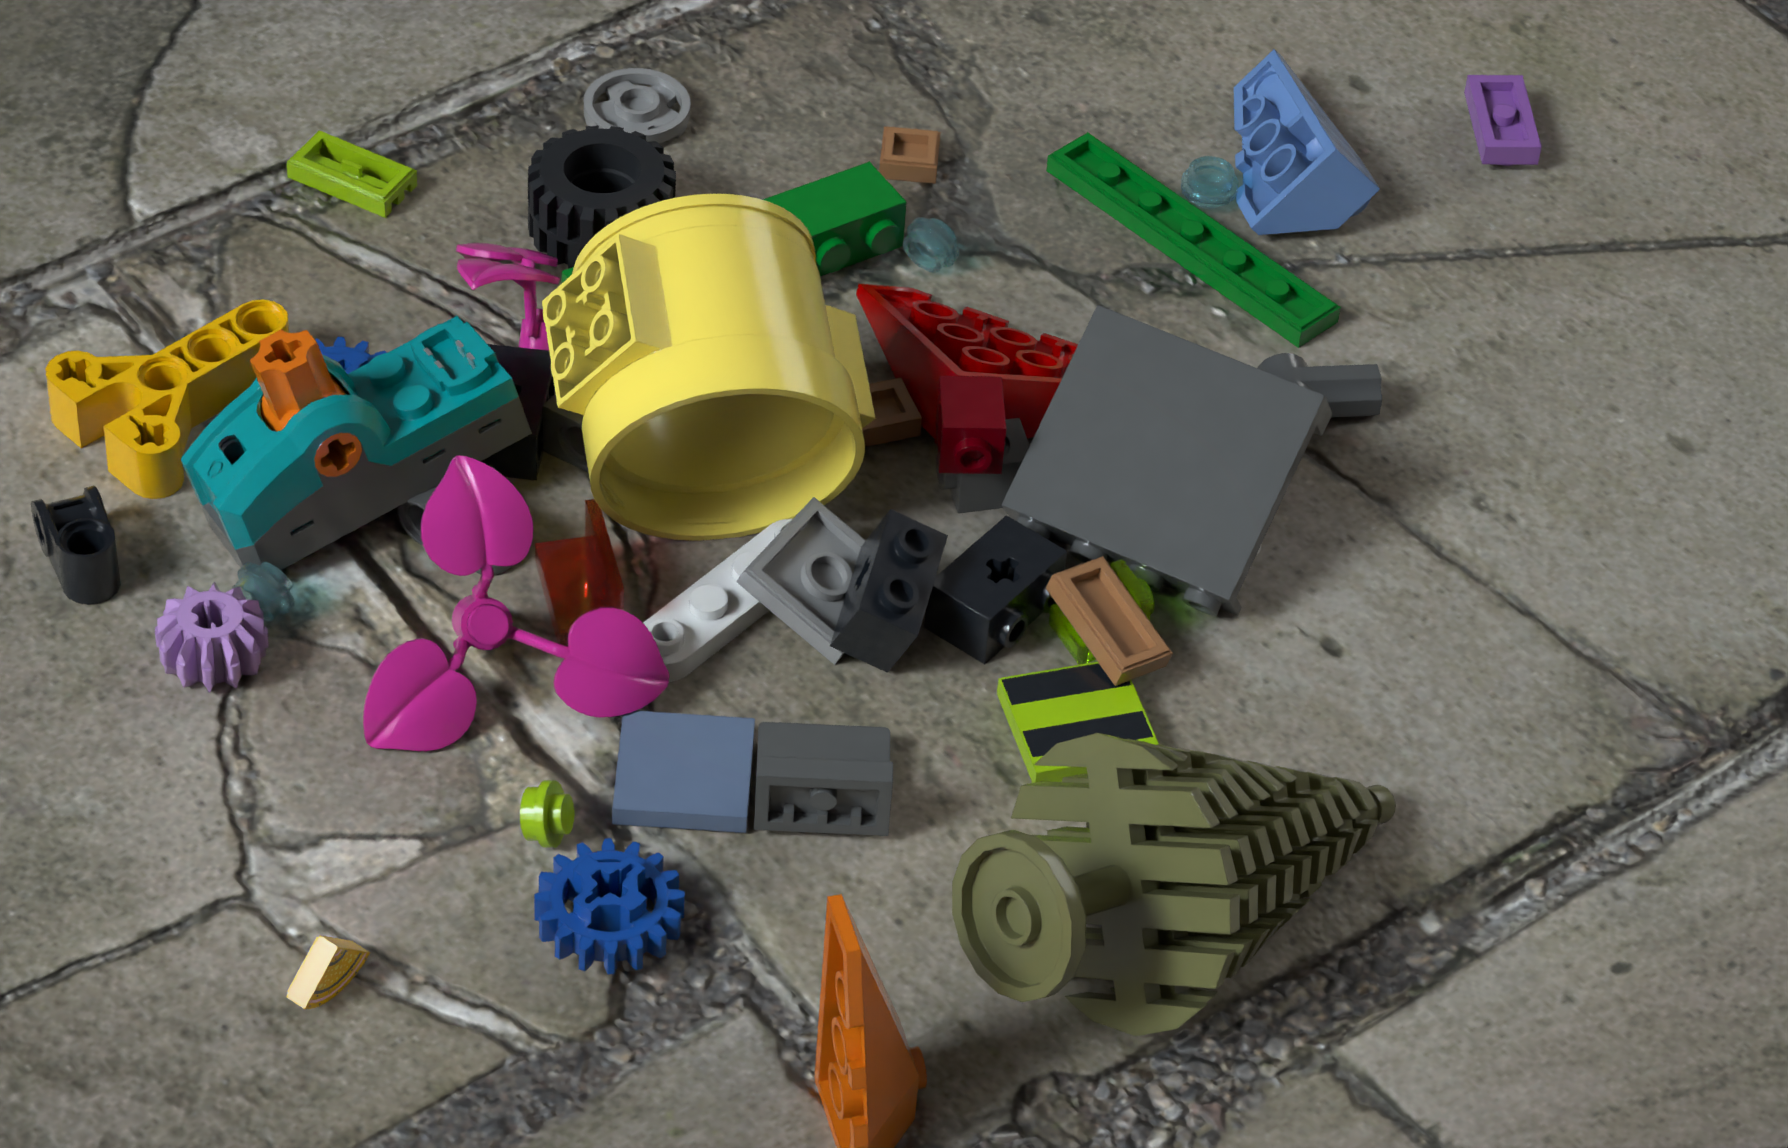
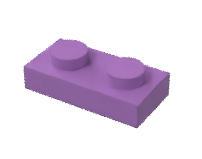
[1464,75,1542,166]

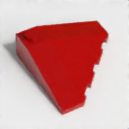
[856,284,1078,444]

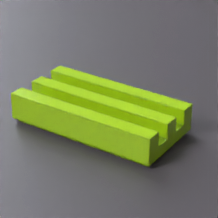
[287,130,417,218]

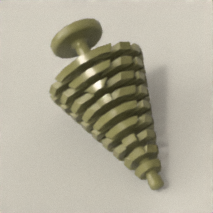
[952,733,1396,1036]

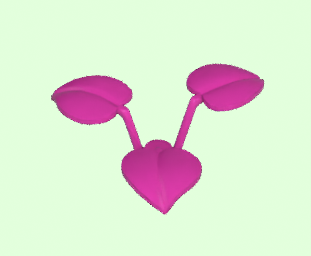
[456,243,560,350]
[363,455,670,751]

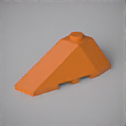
[814,894,927,1148]

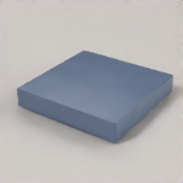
[612,711,755,833]

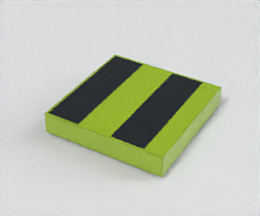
[997,662,1159,783]

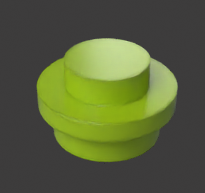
[520,780,575,848]

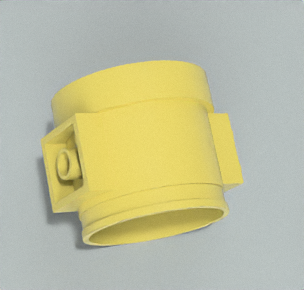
[542,194,875,541]

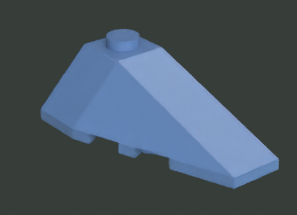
[1234,49,1380,235]

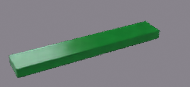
[1046,132,1341,348]

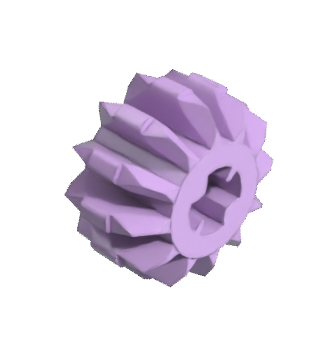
[155,582,269,693]

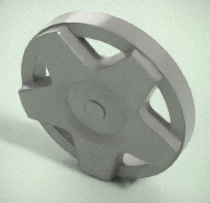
[584,68,691,143]

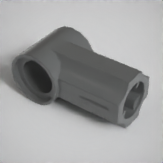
[1257,353,1382,418]

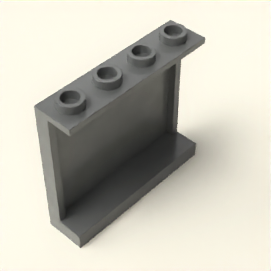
[1002,304,1332,616]

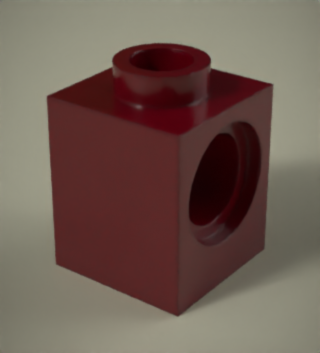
[936,376,1006,474]

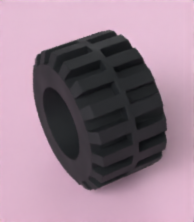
[528,125,676,269]

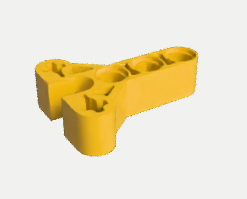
[45,299,289,499]

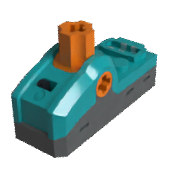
[180,316,532,577]

